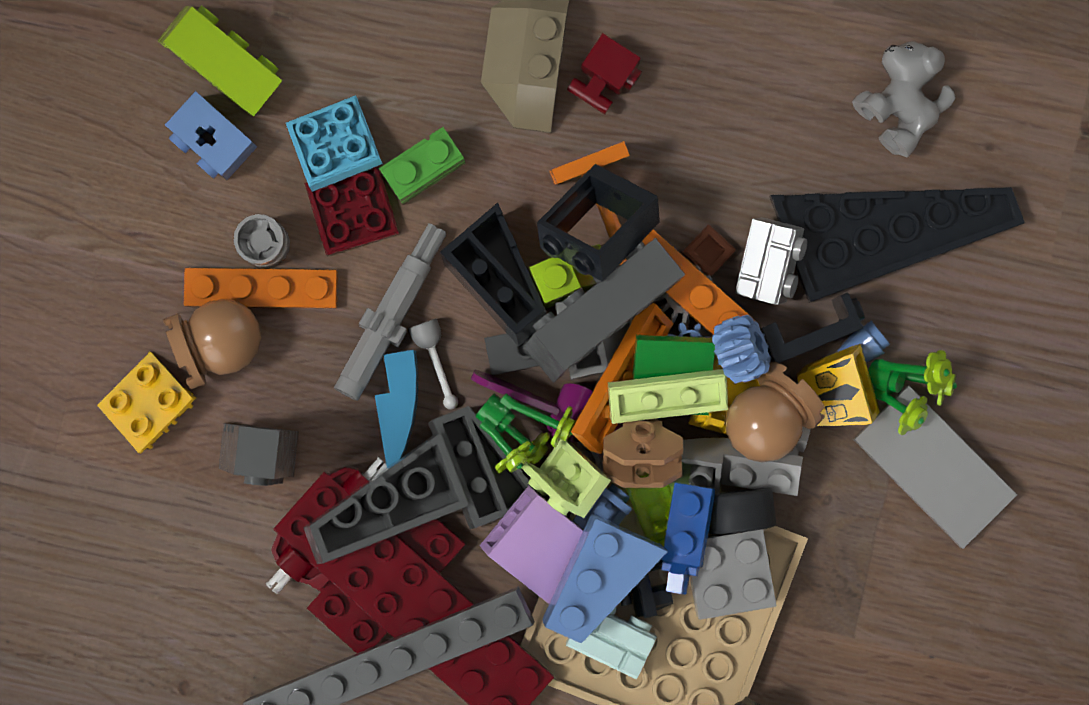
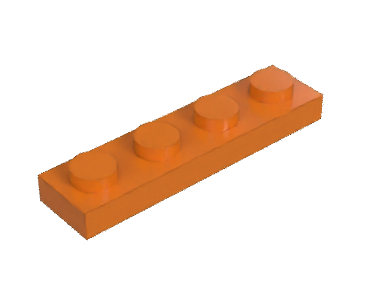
[642,229,757,336]
[184,268,338,309]
[571,303,674,454]

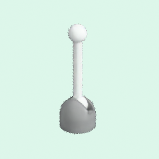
[408,318,458,410]

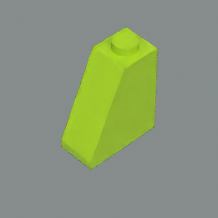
[529,244,601,309]

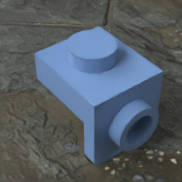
[573,483,632,529]

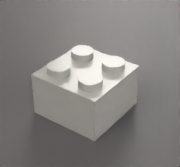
[689,529,777,620]

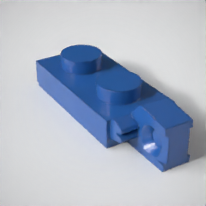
[661,482,715,595]

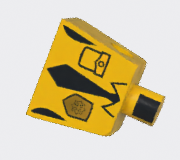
[797,344,880,426]

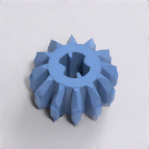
[712,315,771,384]

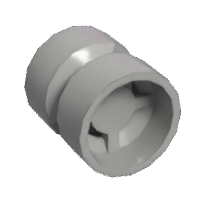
[234,214,290,268]

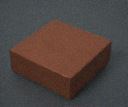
[682,224,736,276]

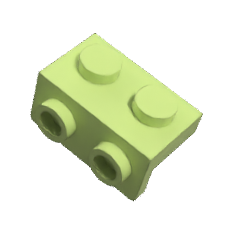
[522,439,611,518]

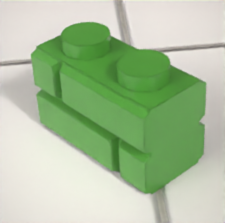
[379,127,466,205]

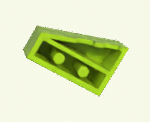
[157,5,282,116]

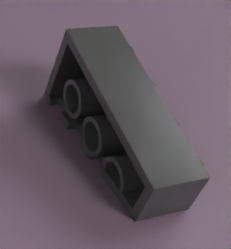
[525,238,685,383]
[219,423,299,486]
[303,433,469,564]

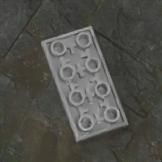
[853,386,1017,549]

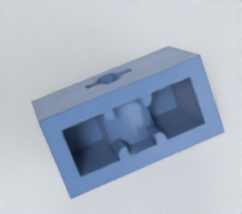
[165,91,257,180]

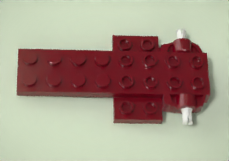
[266,457,554,705]

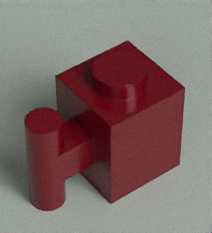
[567,33,642,115]

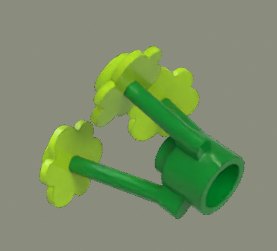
[868,350,957,435]
[475,393,576,473]

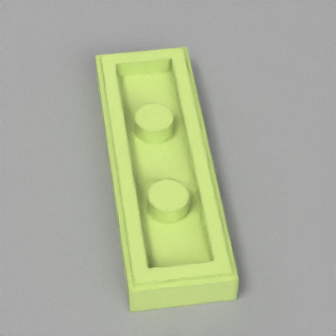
[608,369,728,424]

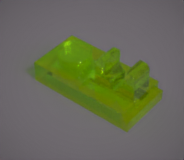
[626,474,672,547]

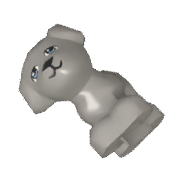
[852,41,955,157]

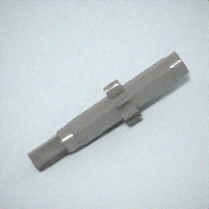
[334,223,446,401]

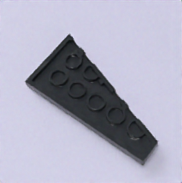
[769,187,1025,303]

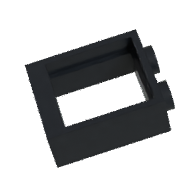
[537,164,660,282]

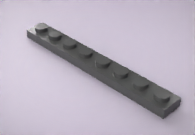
[243,586,535,705]

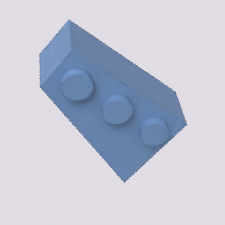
[542,513,668,643]

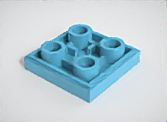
[286,95,383,192]

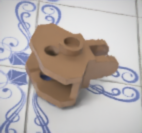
[603,418,683,488]

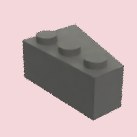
[428,406,545,529]

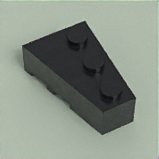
[440,203,546,346]

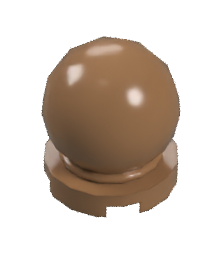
[163,299,261,389]
[726,362,825,463]

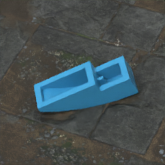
[375,350,419,468]

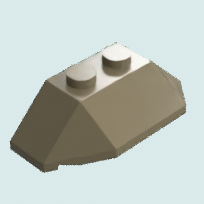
[481,0,570,133]

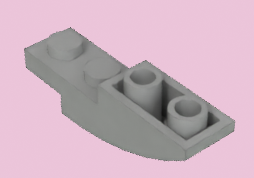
[643,438,803,496]

